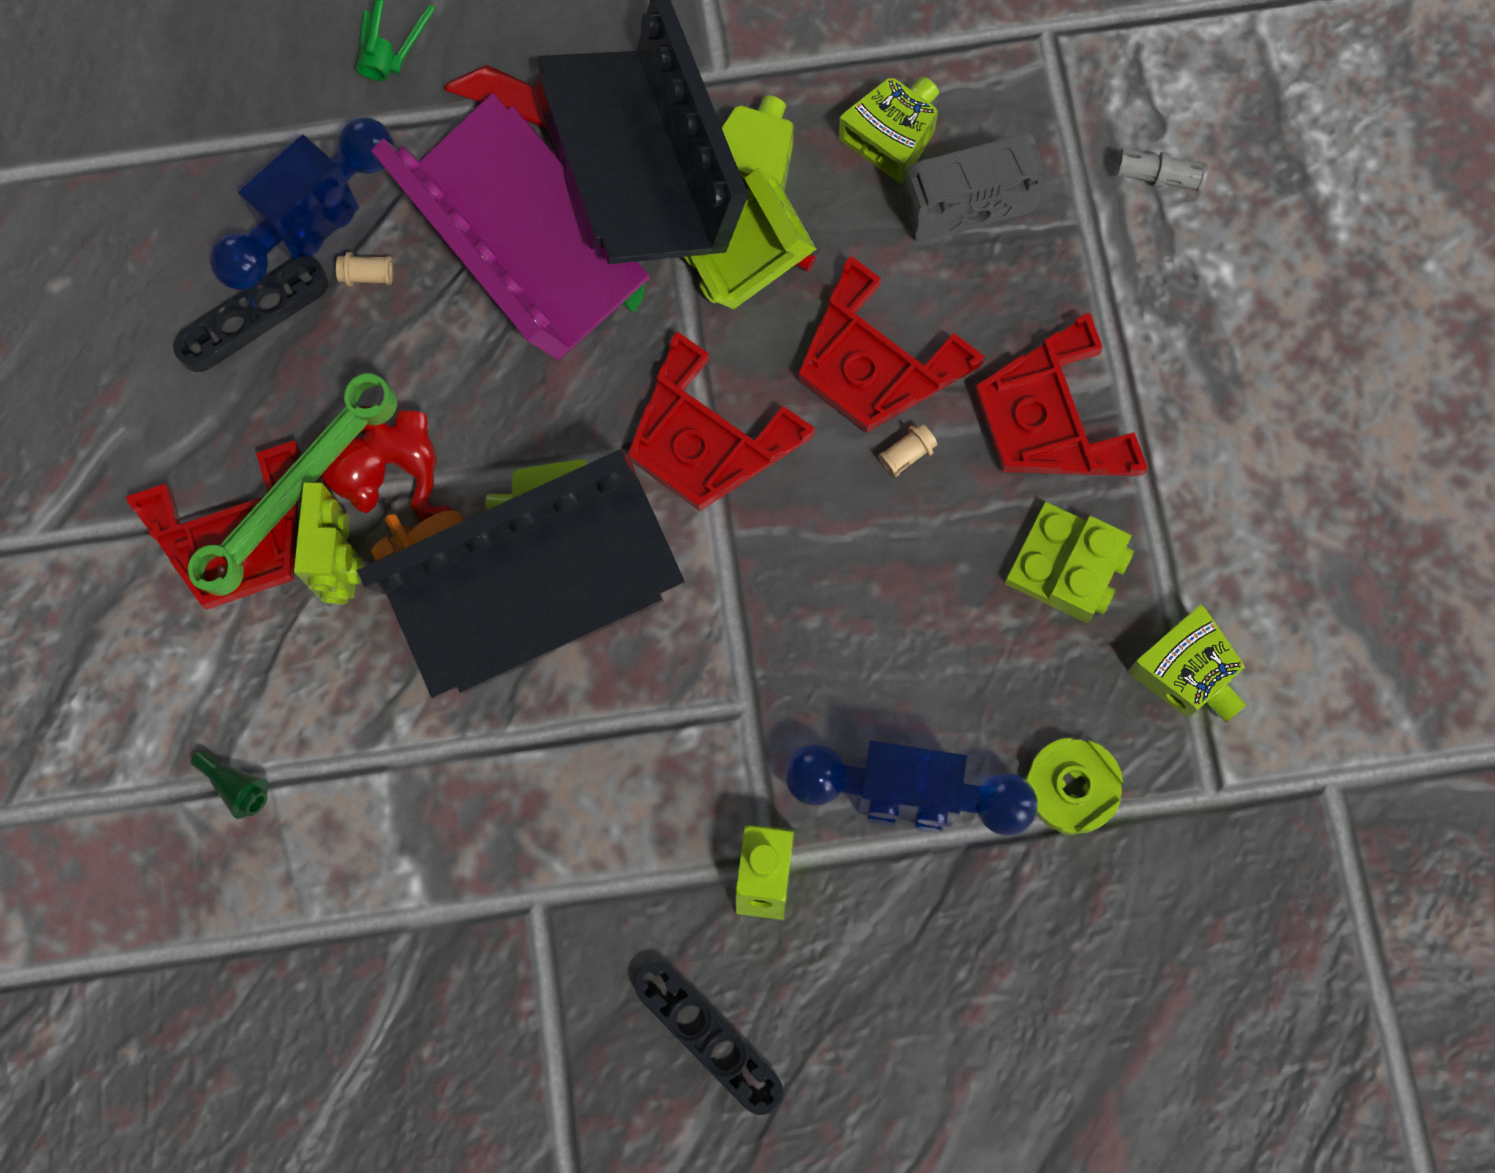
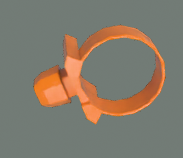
[371,510,465,561]

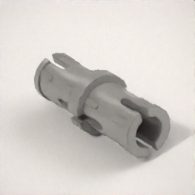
[1116,148,1208,192]

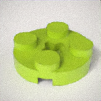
[1025,738,1123,835]

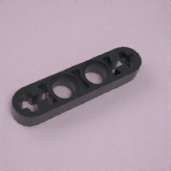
[173,256,328,372]
[635,963,783,1115]

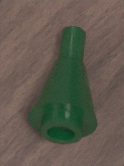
[191,750,268,819]

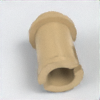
[336,252,393,287]
[878,424,937,478]

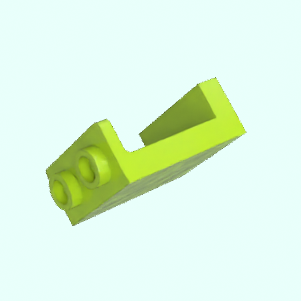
[684,168,817,309]

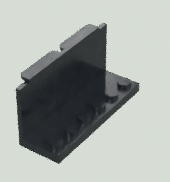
[536,0,748,264]
[357,449,686,698]

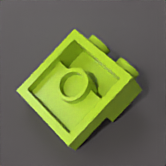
[294,482,363,604]
[1005,501,1135,624]

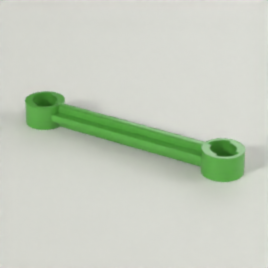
[188,373,397,596]

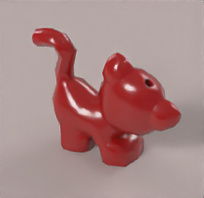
[320,406,454,521]

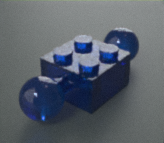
[210,117,394,290]
[785,741,1038,836]

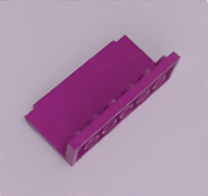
[371,93,651,361]

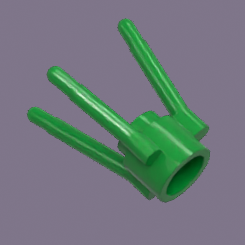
[355,0,435,82]

